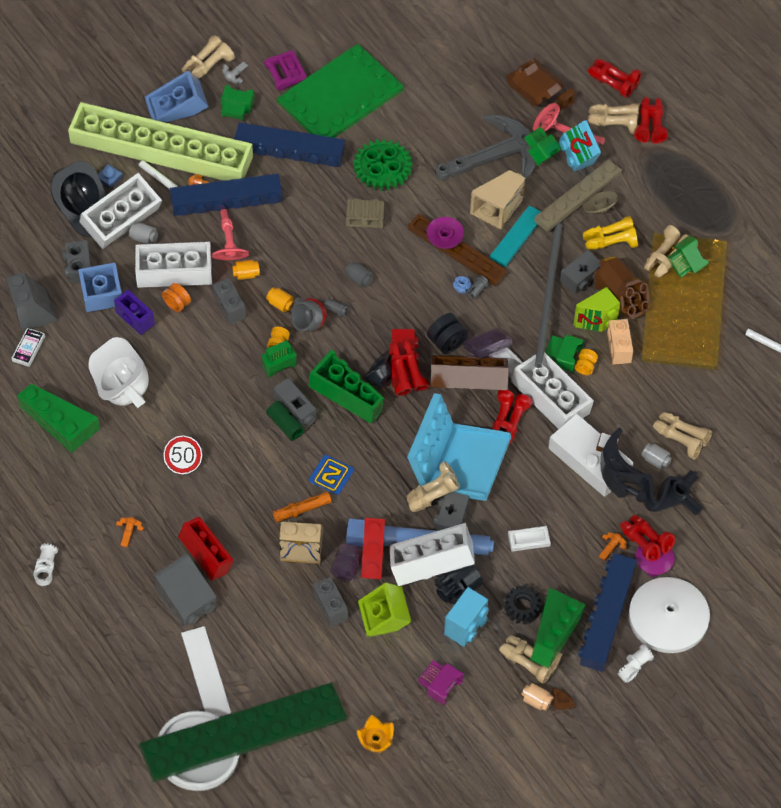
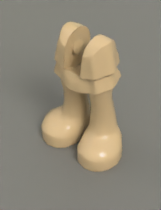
[182,35,235,79]
[588,104,639,134]
[644,225,688,278]
[653,412,712,460]
[406,461,460,512]
[499,635,562,684]

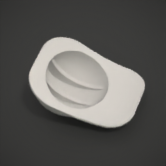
[89,337,149,408]

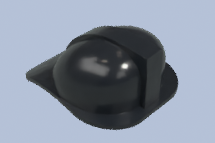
[51,161,107,237]

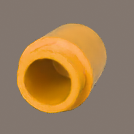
[232,260,260,280]
[266,287,295,313]

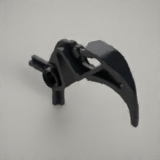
[600,427,703,516]

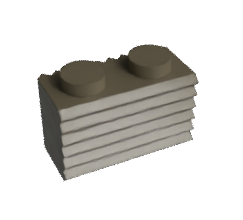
[346,198,384,228]

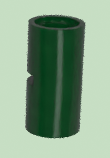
[266,401,305,441]

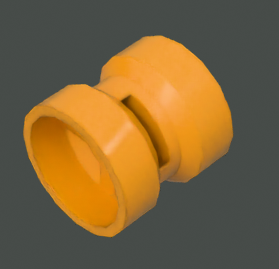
[267,327,290,348]
[574,349,598,375]

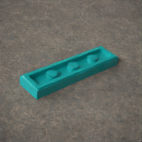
[490,205,541,268]

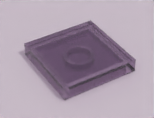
[463,329,513,359]

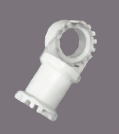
[34,543,58,586]
[618,645,654,683]

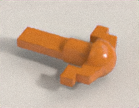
[188,174,209,185]
[116,517,144,548]
[599,532,627,561]

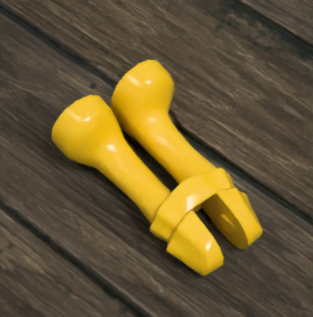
[583,216,638,250]

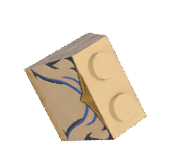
[470,170,526,230]
[279,522,324,564]

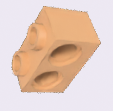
[607,319,633,364]

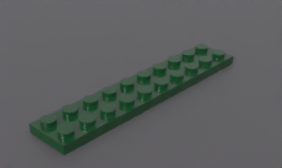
[139,682,347,783]

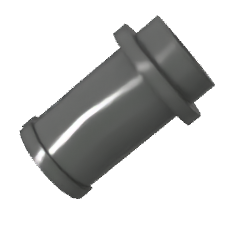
[466,275,489,299]
[324,298,349,317]

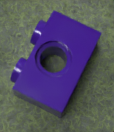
[114,290,155,335]

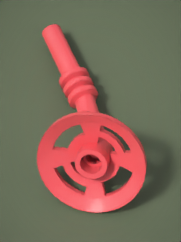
[533,103,605,145]
[212,209,249,260]

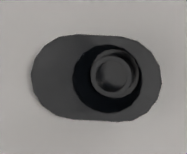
[362,350,392,387]

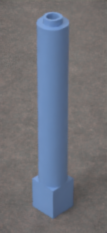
[347,519,494,556]

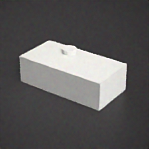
[79,173,162,249]
[136,242,212,288]
[511,352,594,429]
[548,414,633,497]
[390,523,475,586]

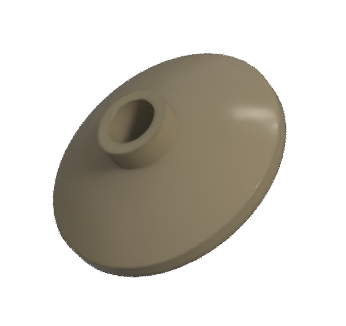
[582,191,618,213]

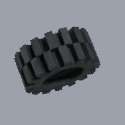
[504,585,541,624]

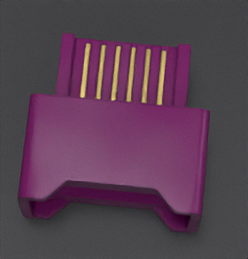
[418,660,464,706]

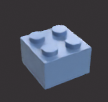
[78,263,122,312]

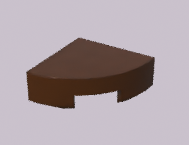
[552,688,575,710]

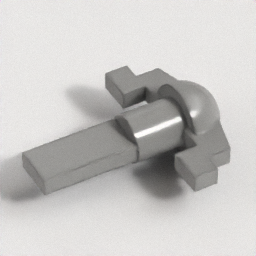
[222,61,248,84]

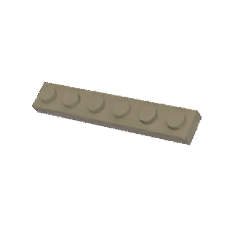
[534,159,622,232]

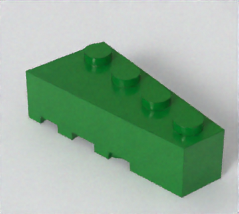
[309,349,384,424]
[17,383,100,453]
[530,587,585,669]

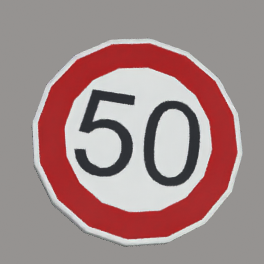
[163,436,202,474]

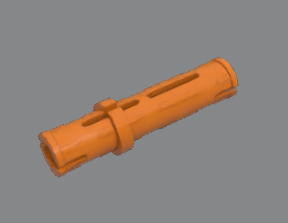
[273,491,332,523]

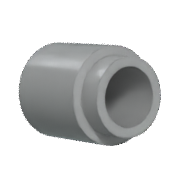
[129,223,158,244]
[641,443,672,469]

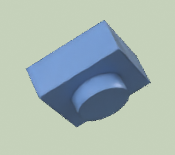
[98,165,123,189]

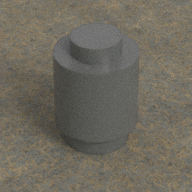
[345,262,373,288]

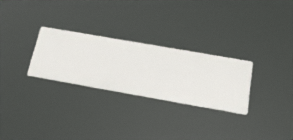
[181,627,231,717]

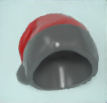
[291,297,327,332]

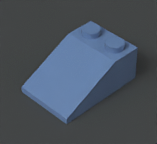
[145,70,209,123]

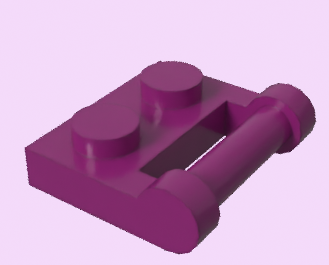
[264,50,306,91]

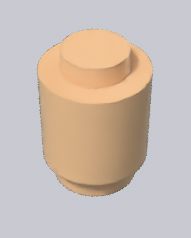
[522,683,554,711]

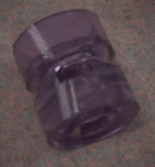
[330,544,363,581]

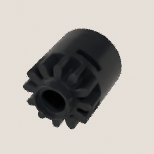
[434,565,483,605]

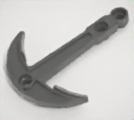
[436,115,536,180]

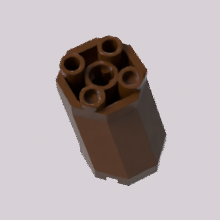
[506,58,565,107]
[594,256,650,319]

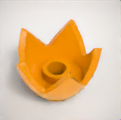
[357,715,394,752]

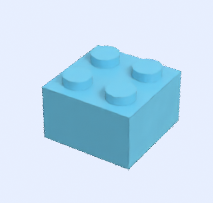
[444,587,489,647]

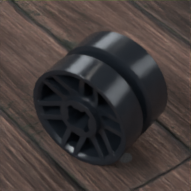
[427,313,469,354]

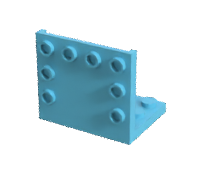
[407,393,511,501]

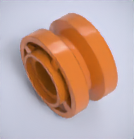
[162,282,191,312]

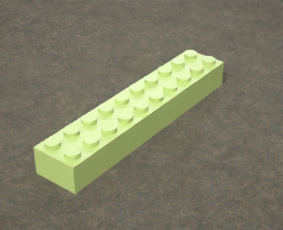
[68,102,253,181]

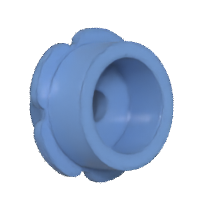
[453,276,472,293]

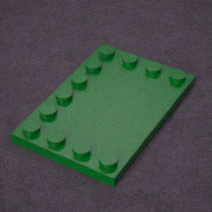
[277,43,404,138]

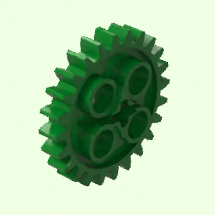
[354,138,412,191]

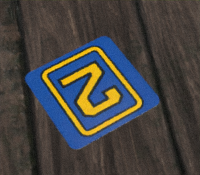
[309,455,354,495]

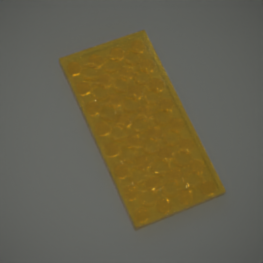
[641,233,727,370]

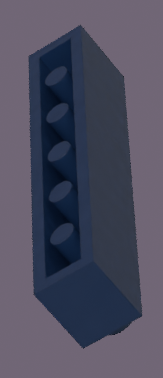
[234,122,345,167]
[170,173,282,216]
[578,553,637,672]

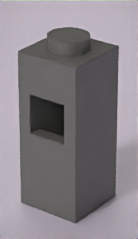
[273,378,317,427]

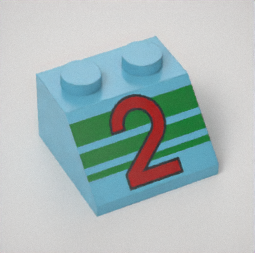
[559,120,601,172]

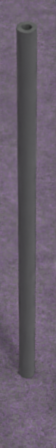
[535,223,562,368]

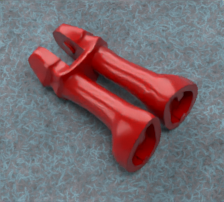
[587,59,642,98]
[634,97,668,144]
[390,339,430,396]
[491,390,533,446]
[620,514,675,561]

